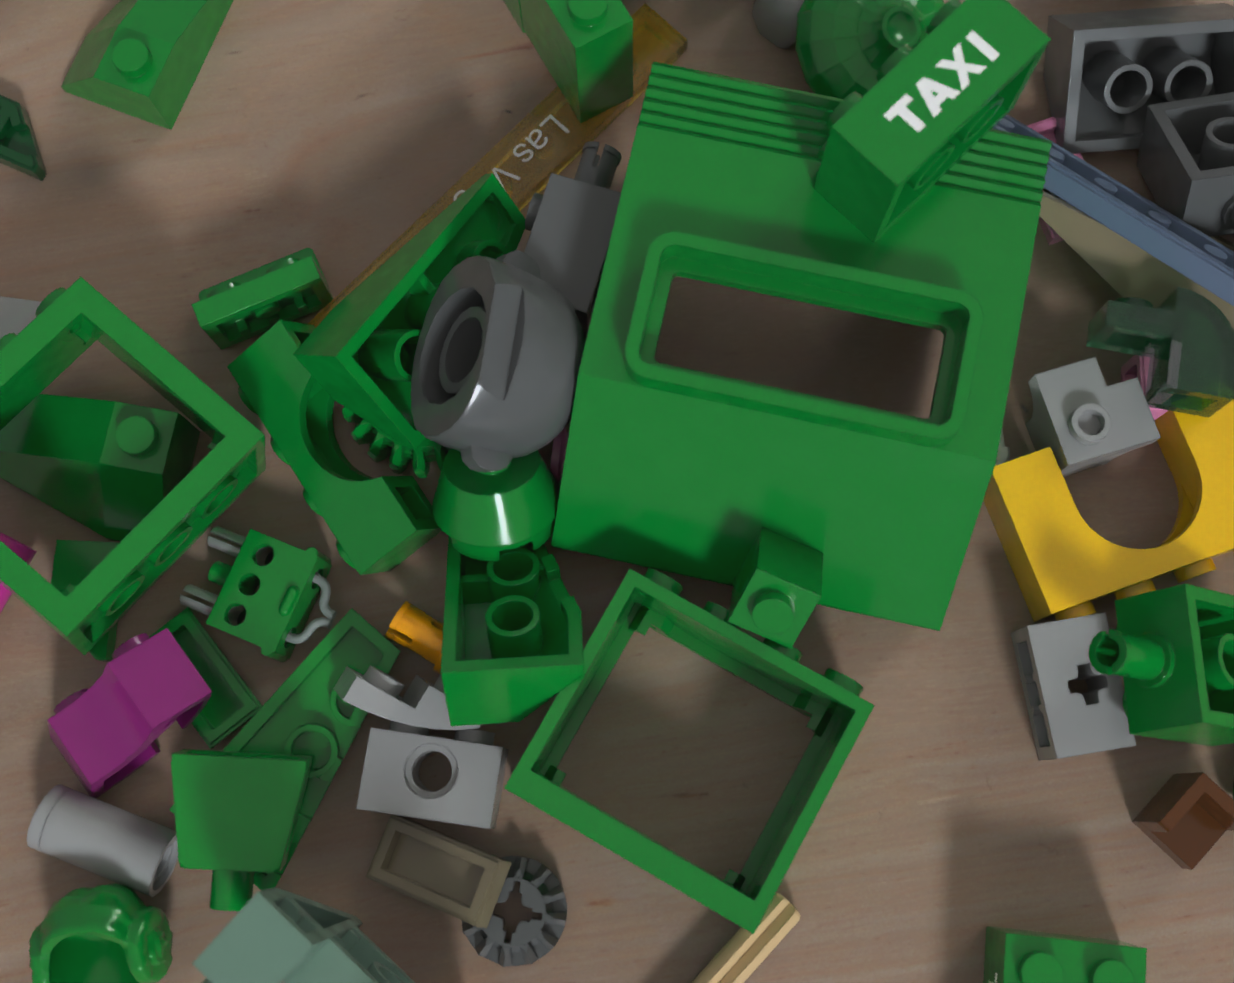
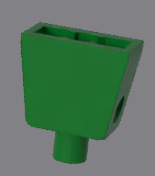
[171,749,313,911]

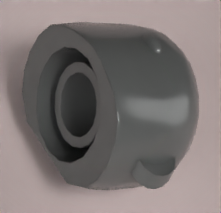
[411,250,586,472]

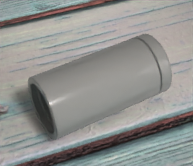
[27,784,178,897]

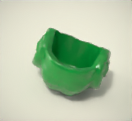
[29,883,173,983]

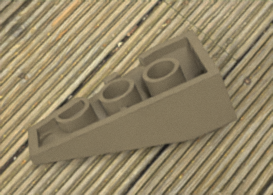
[1039,188,1234,366]

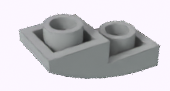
[333,665,481,730]

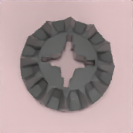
[462,856,567,967]

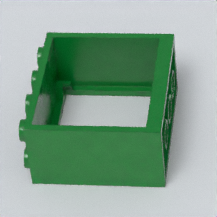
[0,277,266,656]
[504,568,875,934]

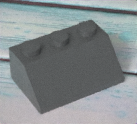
[1043,3,1234,154]

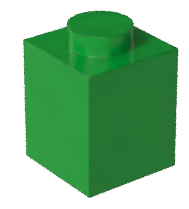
[728,527,824,649]

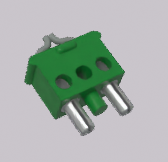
[180,526,337,662]

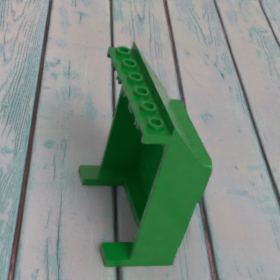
[551,61,1052,631]

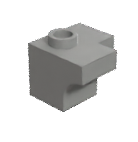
[1026,357,1161,477]

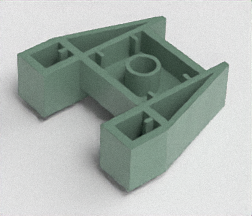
[192,887,415,983]

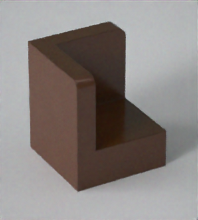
[1132,772,1234,870]

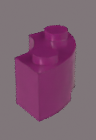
[47,628,212,798]

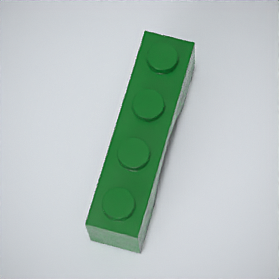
[227,320,442,575]

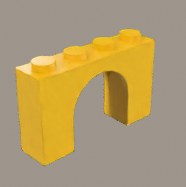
[983,383,1234,622]

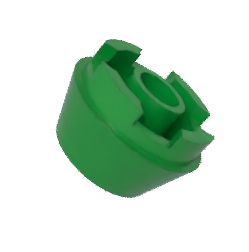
[432,448,560,561]

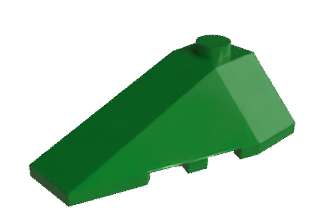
[61,0,234,130]
[293,173,526,449]
[0,394,200,542]
[441,536,584,726]

